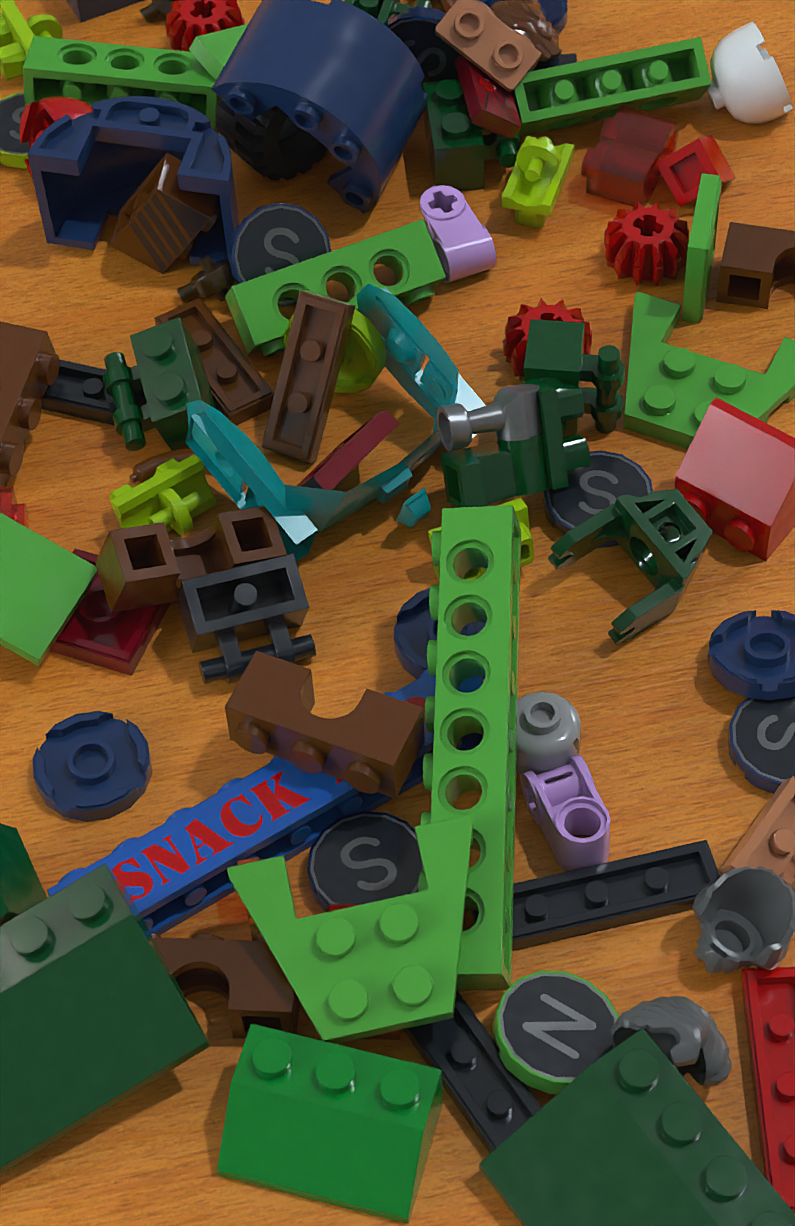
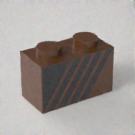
[110,153,220,274]

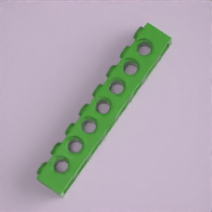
[418,505,521,991]

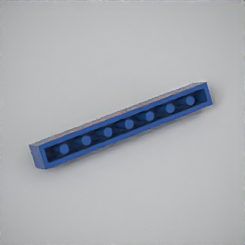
[47,669,484,935]

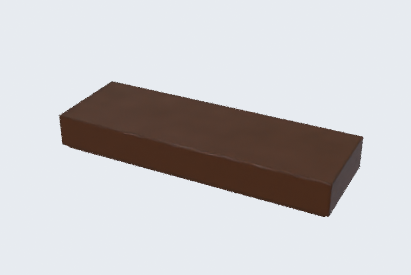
[261,290,356,463]
[154,297,274,426]

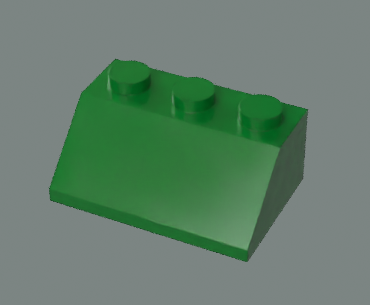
[217,1024,443,1224]

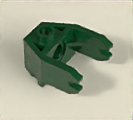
[548,489,713,645]

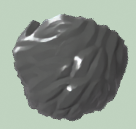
[692,866,795,974]
[610,996,731,1087]

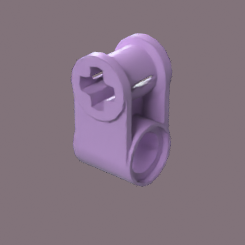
[420,185,497,283]
[520,755,610,872]

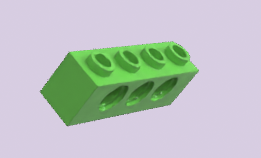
[23,36,222,128]
[511,37,712,138]
[225,219,446,357]

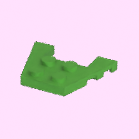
[624,291,795,449]
[227,814,473,1044]

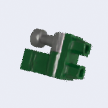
[437,379,591,508]

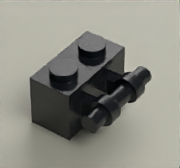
[177,554,316,684]

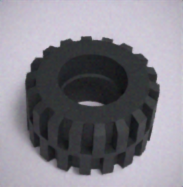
[215,99,328,181]

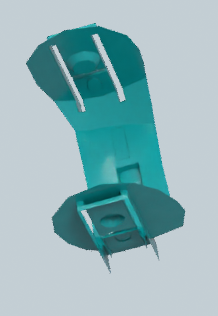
[186,283,486,562]

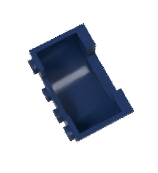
[211,0,428,214]
[27,96,239,265]

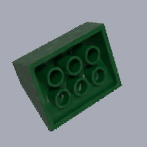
[0,863,211,1175]
[479,1028,795,1226]

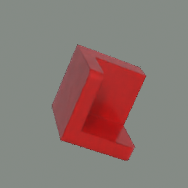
[656,135,735,207]

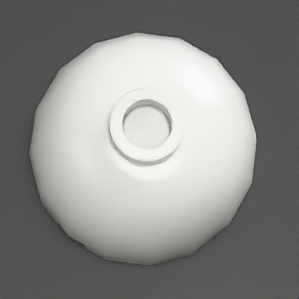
[707,21,793,124]

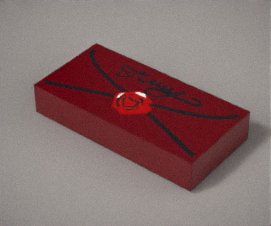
[454,54,522,139]

